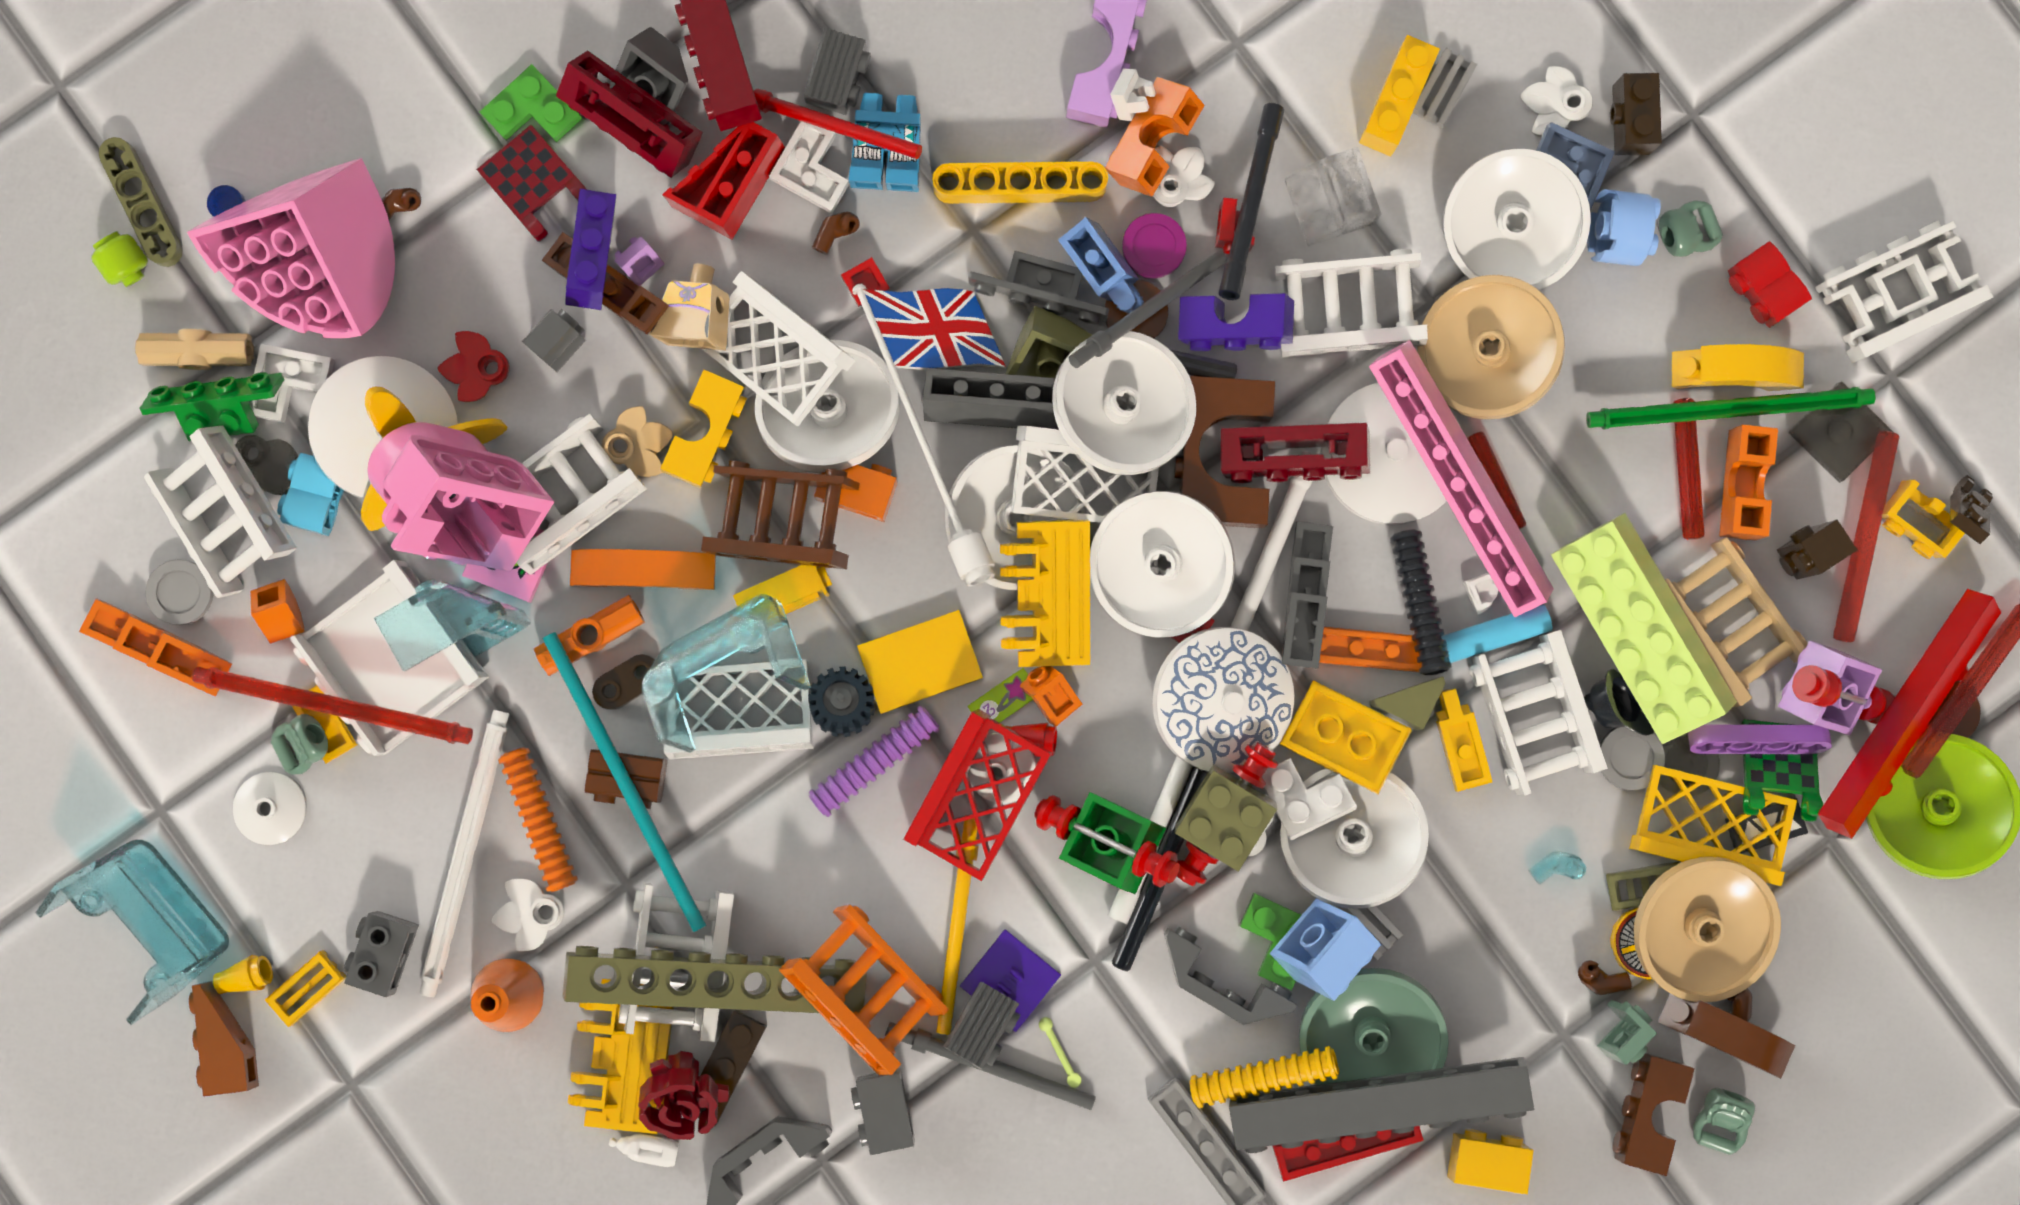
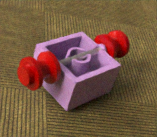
[1778,640,1895,735]

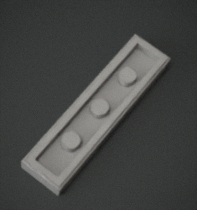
[1148,1076,1266,1205]

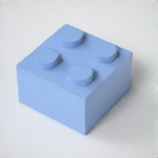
[1270,898,1382,1001]

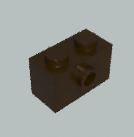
[1610,73,1662,155]
[1777,519,1858,580]

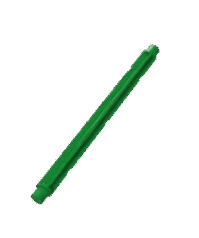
[1586,387,1876,430]

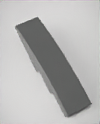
[1282,521,1333,669]

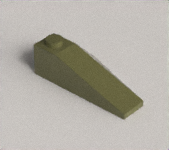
[1005,306,1121,407]

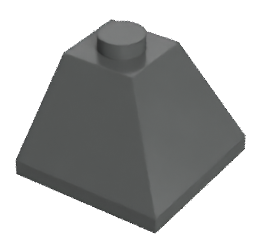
[610,27,688,125]

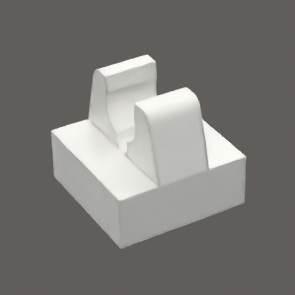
[1110,68,1156,121]

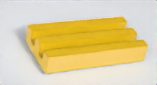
[265,950,346,1027]

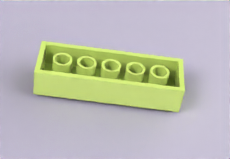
[1551,513,1737,744]

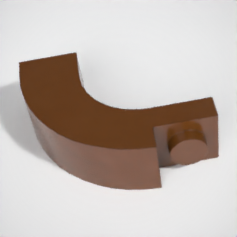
[1658,994,1796,1079]

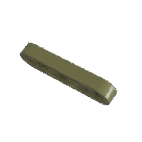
[99,137,183,267]

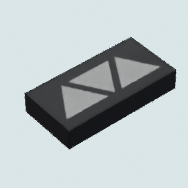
[1725,798,1808,854]

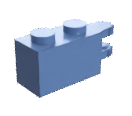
[1058,217,1144,313]

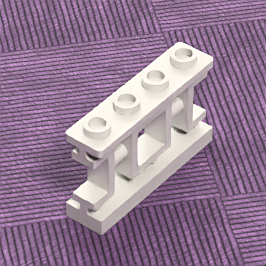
[1815,220,1993,364]

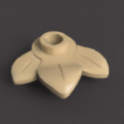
[602,406,673,477]

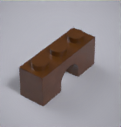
[1612,1053,1695,1176]

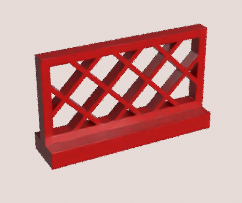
[903,709,1052,881]

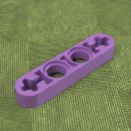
[1687,724,1832,754]

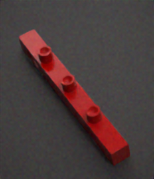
[1818,589,2001,839]

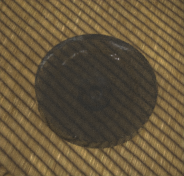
[1659,732,1720,796]

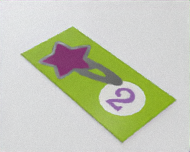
[967,668,1033,723]

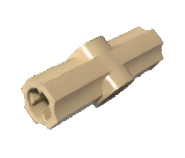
[135,329,254,370]

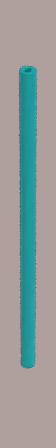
[542,632,707,933]

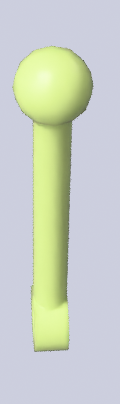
[1039,1017,1081,1088]

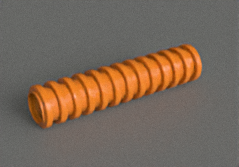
[498,747,578,893]

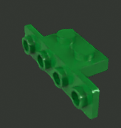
[139,372,285,441]

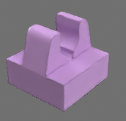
[614,237,665,286]

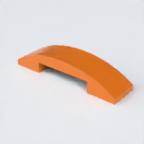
[570,549,716,590]

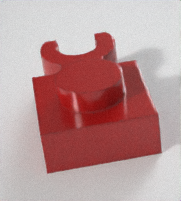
[841,257,890,307]

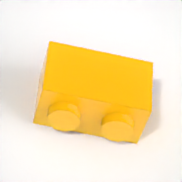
[1447,1129,1534,1195]

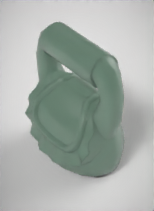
[1659,201,1723,257]
[271,714,328,775]
[1693,1088,1755,1155]

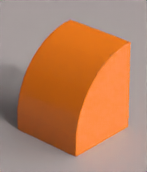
[250,579,305,644]

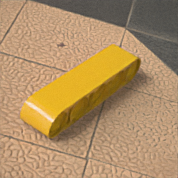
[932,161,1108,204]

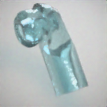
[1528,851,1586,884]

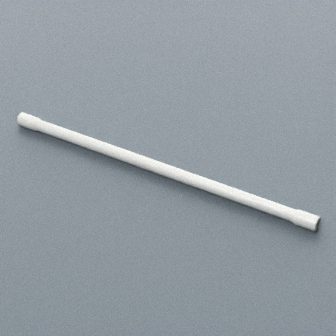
[1108,450,1316,924]

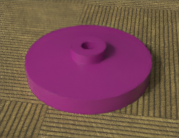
[1122,213,1187,278]

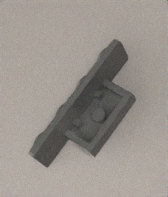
[968,251,1109,325]

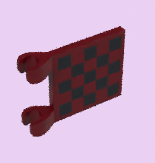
[476,125,587,242]

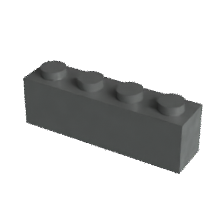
[923,368,1059,430]

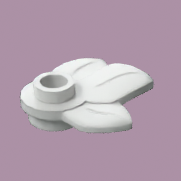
[1520,66,1593,136]
[1153,146,1215,207]
[492,878,565,951]

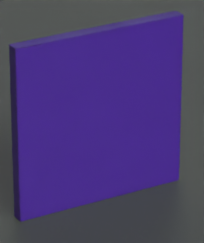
[959,929,1061,1032]

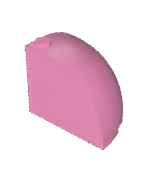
[187,158,395,338]

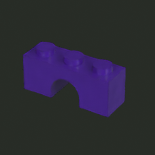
[565,189,616,310]
[1178,293,1295,351]

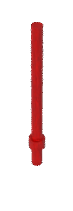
[753,88,922,159]

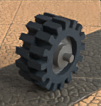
[808,667,875,737]

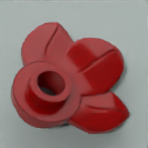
[437,331,510,402]

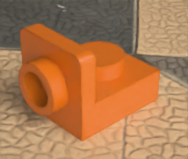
[1020,666,1083,727]

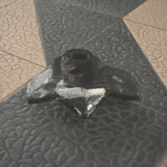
[235,435,298,496]

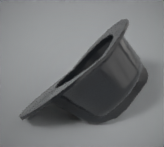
[1584,669,1654,736]

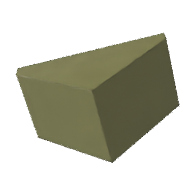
[1369,677,1446,730]

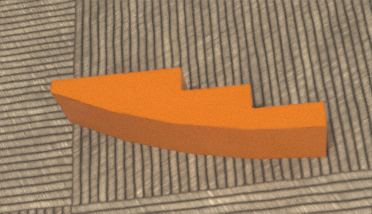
[79,598,232,697]

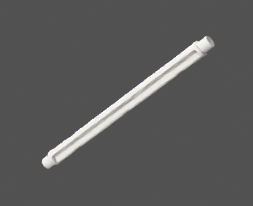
[419,710,509,998]

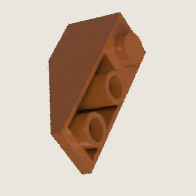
[189,981,259,1097]

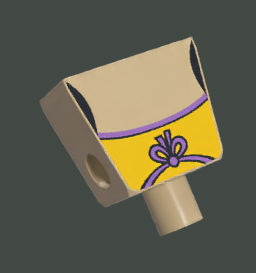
[649,263,730,351]

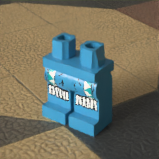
[849,93,921,192]

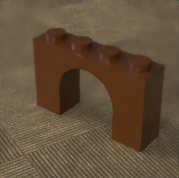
[1174,376,1275,528]

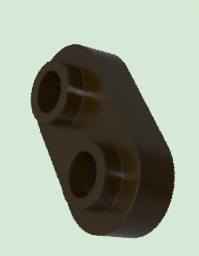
[592,654,662,710]

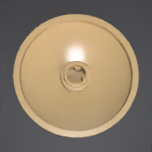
[1417,275,1565,419]
[1634,857,1781,1002]

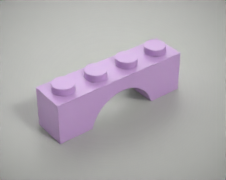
[1066,0,1147,128]

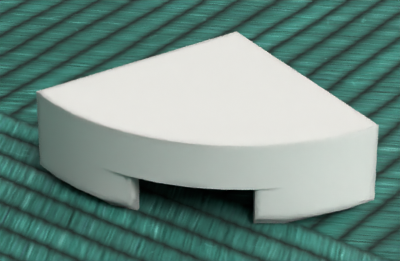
[1463,573,1499,615]

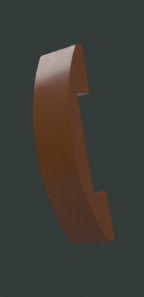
[542,232,669,335]

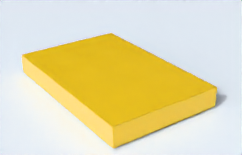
[857,610,983,714]
[1280,680,1412,795]

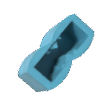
[277,453,344,536]

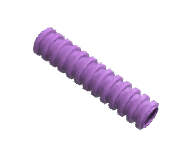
[809,706,940,817]

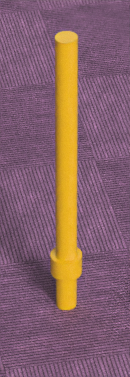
[936,815,979,1035]

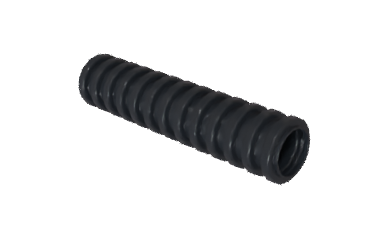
[1390,529,1452,676]

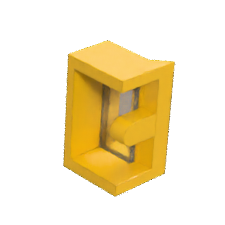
[1878,479,1965,559]

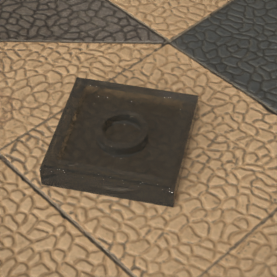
[1788,381,1893,483]

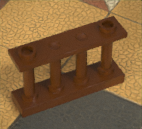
[701,461,860,570]

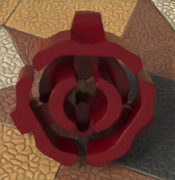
[638,1051,729,1140]

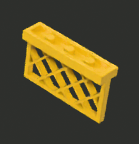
[1629,765,1797,886]

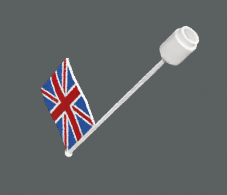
[853,284,1006,586]

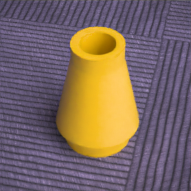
[213,955,273,994]

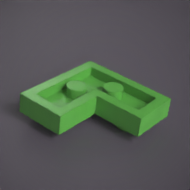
[479,64,582,142]
[1239,893,1301,991]

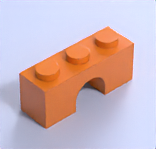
[1105,77,1205,197]
[1719,424,1778,541]

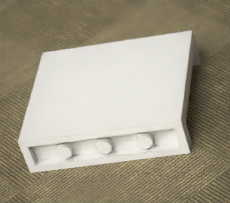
[290,560,489,756]

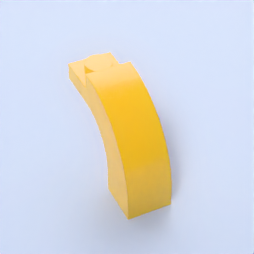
[1672,344,1804,391]

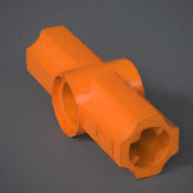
[533,595,645,676]

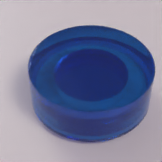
[207,185,246,217]

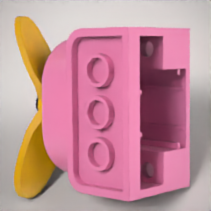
[361,386,555,572]

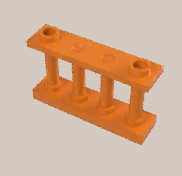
[779,904,949,1075]

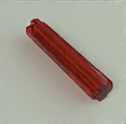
[1467,431,1526,529]

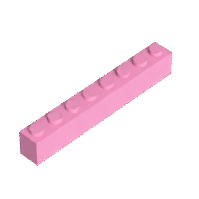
[1369,340,1554,617]

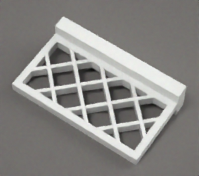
[703,271,856,426]
[1011,426,1159,523]
[662,659,814,760]

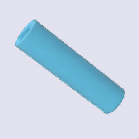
[1441,604,1553,663]

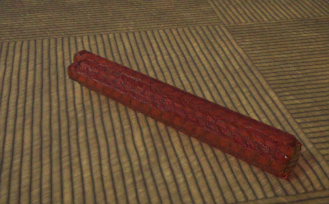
[1673,398,1705,540]

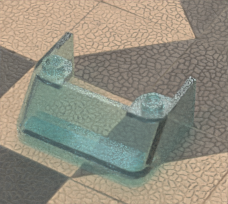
[374,579,531,672]
[642,594,811,753]
[35,840,229,1025]

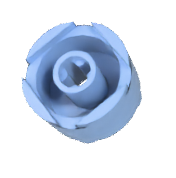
[1587,189,1661,266]

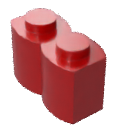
[1728,241,1812,328]

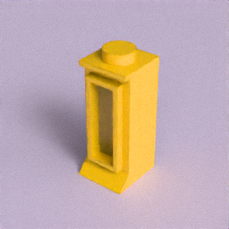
[733,565,832,635]

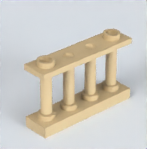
[1665,537,1808,707]

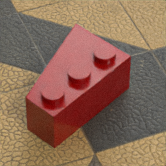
[662,122,785,240]

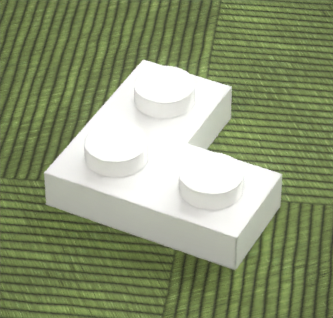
[769,121,850,214]
[248,344,335,423]
[1262,758,1357,840]

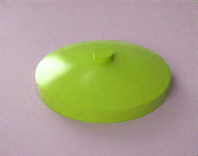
[1866,733,2020,879]

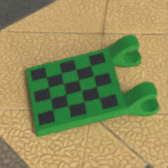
[1742,719,1823,822]

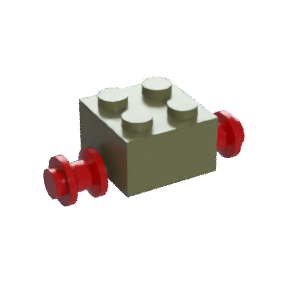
[1175,742,1279,886]

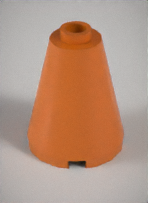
[471,959,544,1032]

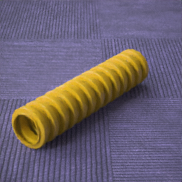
[1189,1046,1339,1108]

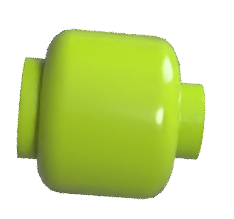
[91,231,148,287]

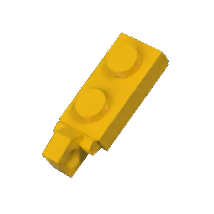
[1435,689,1493,792]

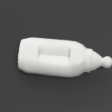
[609,1133,679,1167]

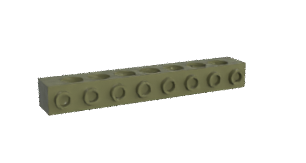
[562,946,867,1013]

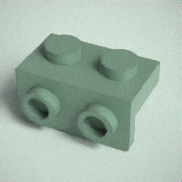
[1597,1000,1657,1065]

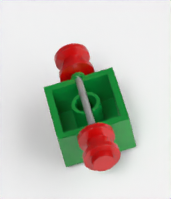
[1034,792,1180,894]

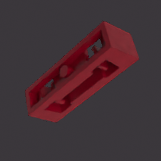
[556,50,703,178]
[1221,423,1370,484]

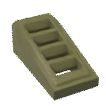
[1606,861,1680,911]

